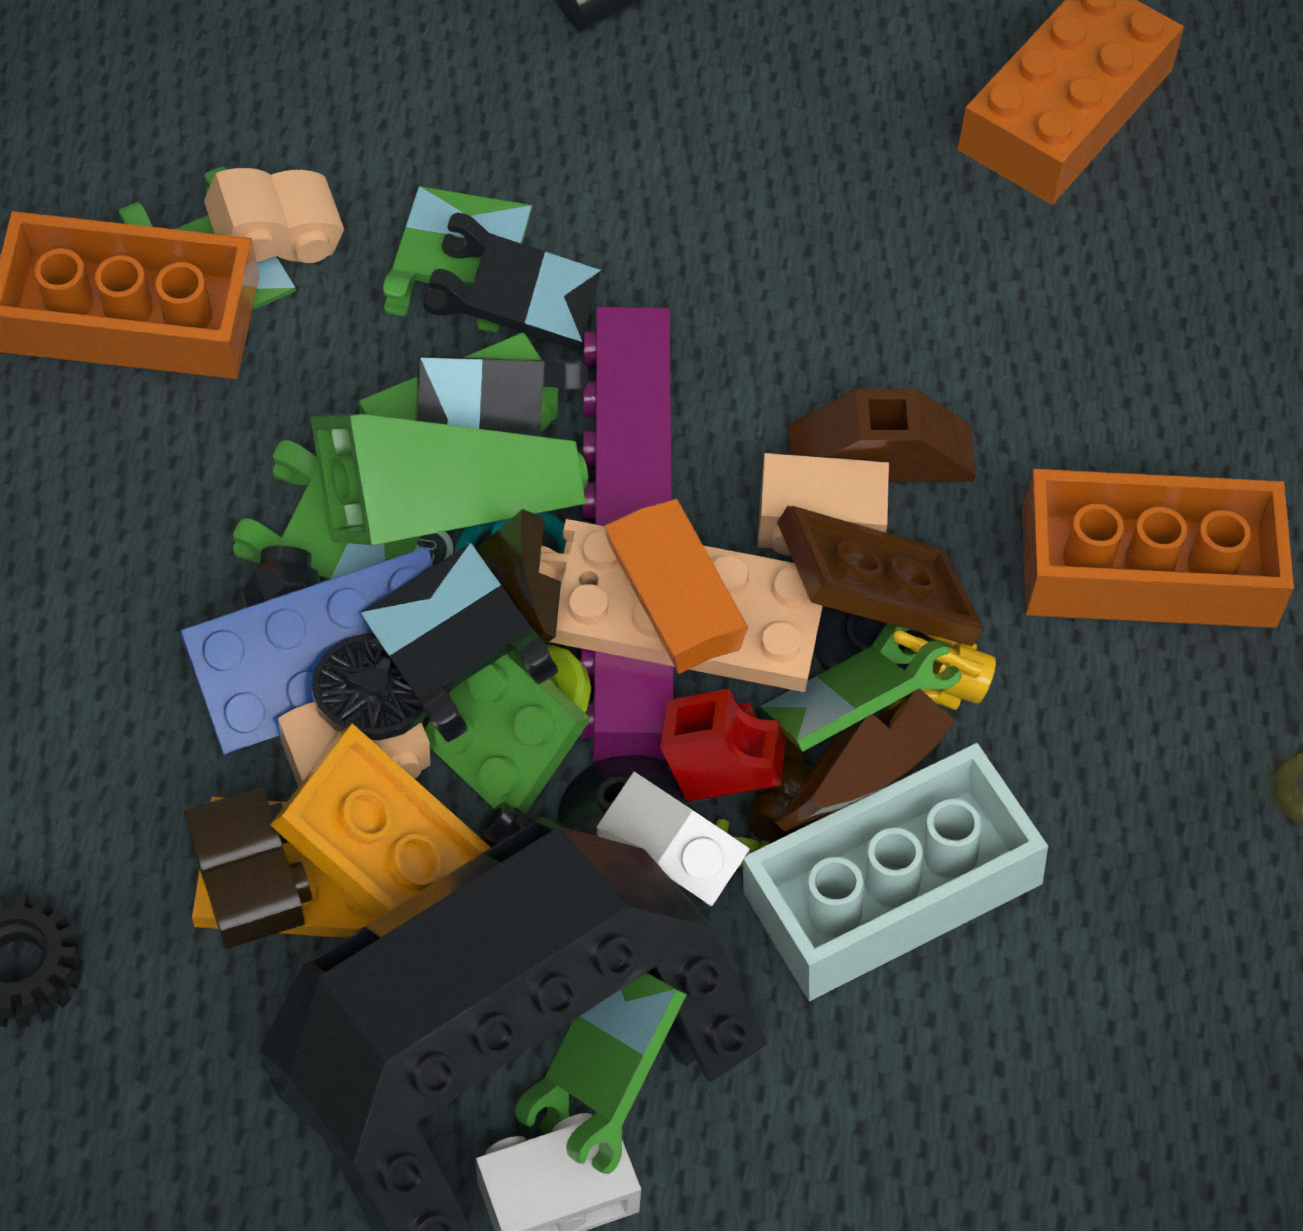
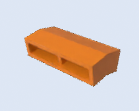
[604,499,748,674]

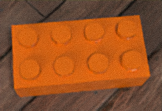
[957,0,1184,205]
[0,211,259,379]
[1022,469,1294,628]

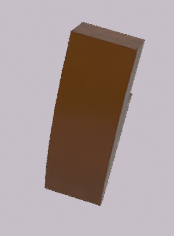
[776,689,955,832]

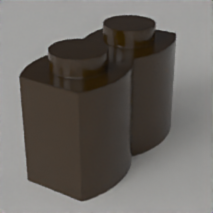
[183,787,313,950]

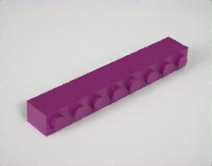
[581,307,673,762]

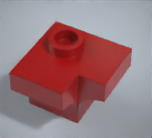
[660,689,786,802]

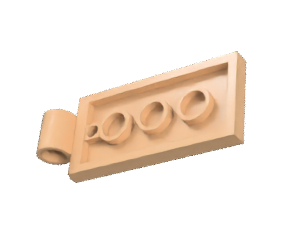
[539,519,823,692]

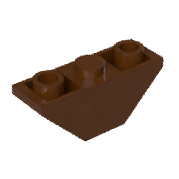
[788,389,976,482]

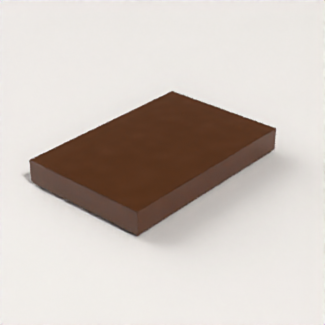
[777,506,984,646]

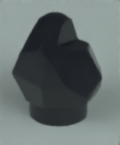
[243,546,320,607]

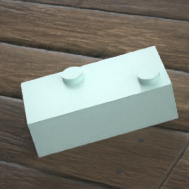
[743,743,1048,1001]

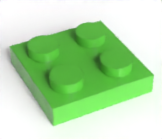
[425,650,591,814]

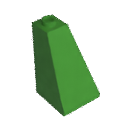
[310,414,588,545]

